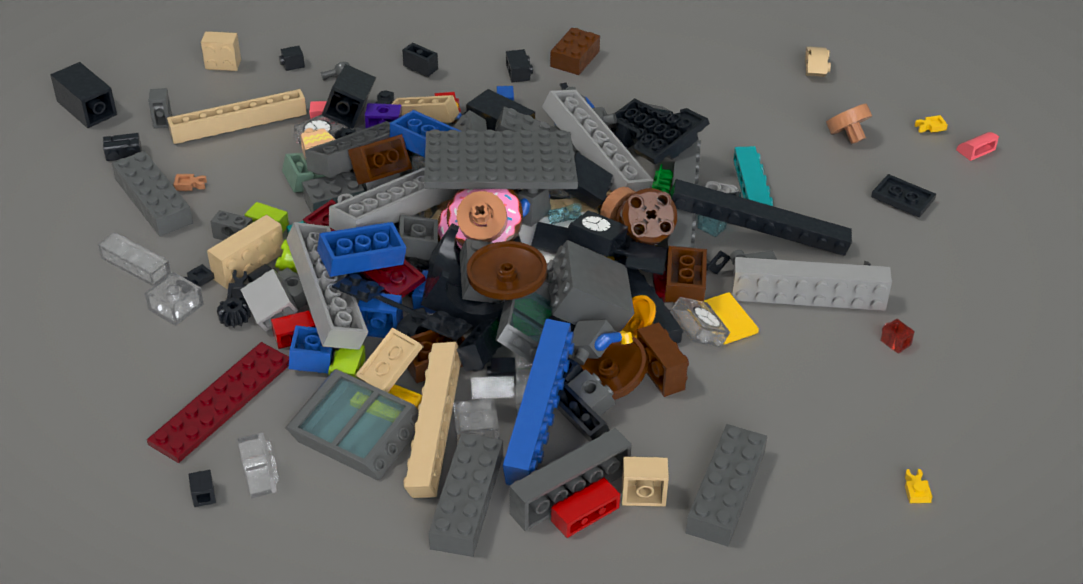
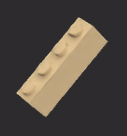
[392,95,459,123]

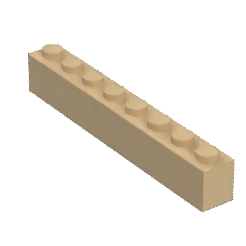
[167,89,307,144]
[404,342,461,498]

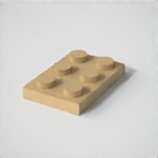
[355,328,423,392]

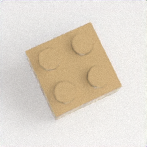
[201,31,241,71]
[622,457,669,506]

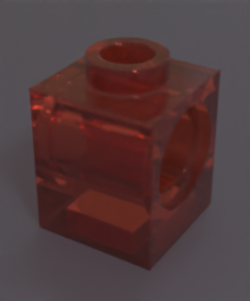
[880,319,915,353]

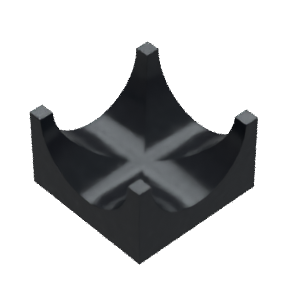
[421,223,504,328]

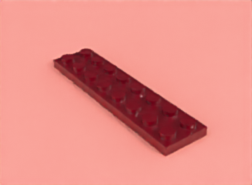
[303,199,426,298]
[147,342,289,463]

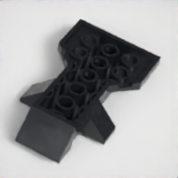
[608,98,710,165]

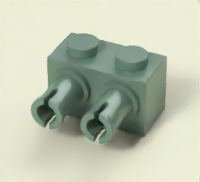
[282,153,325,192]

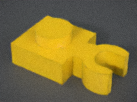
[915,115,948,132]
[905,469,932,503]

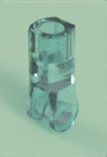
[548,203,582,224]

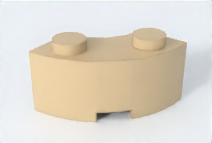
[805,46,831,77]

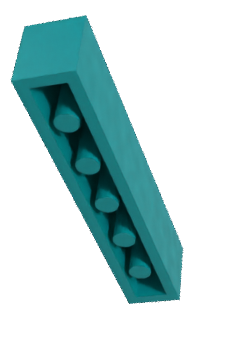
[733,146,773,206]

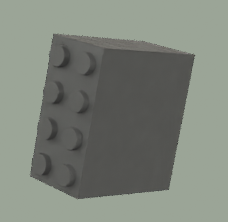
[547,240,635,332]

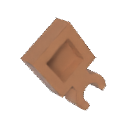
[173,174,207,191]

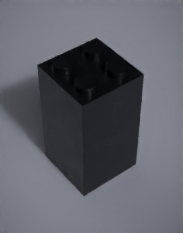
[50,62,117,128]
[321,64,376,129]
[466,89,535,131]

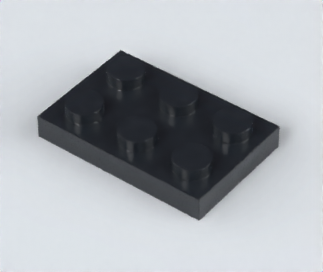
[871,174,936,218]

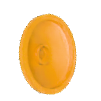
[622,295,656,338]

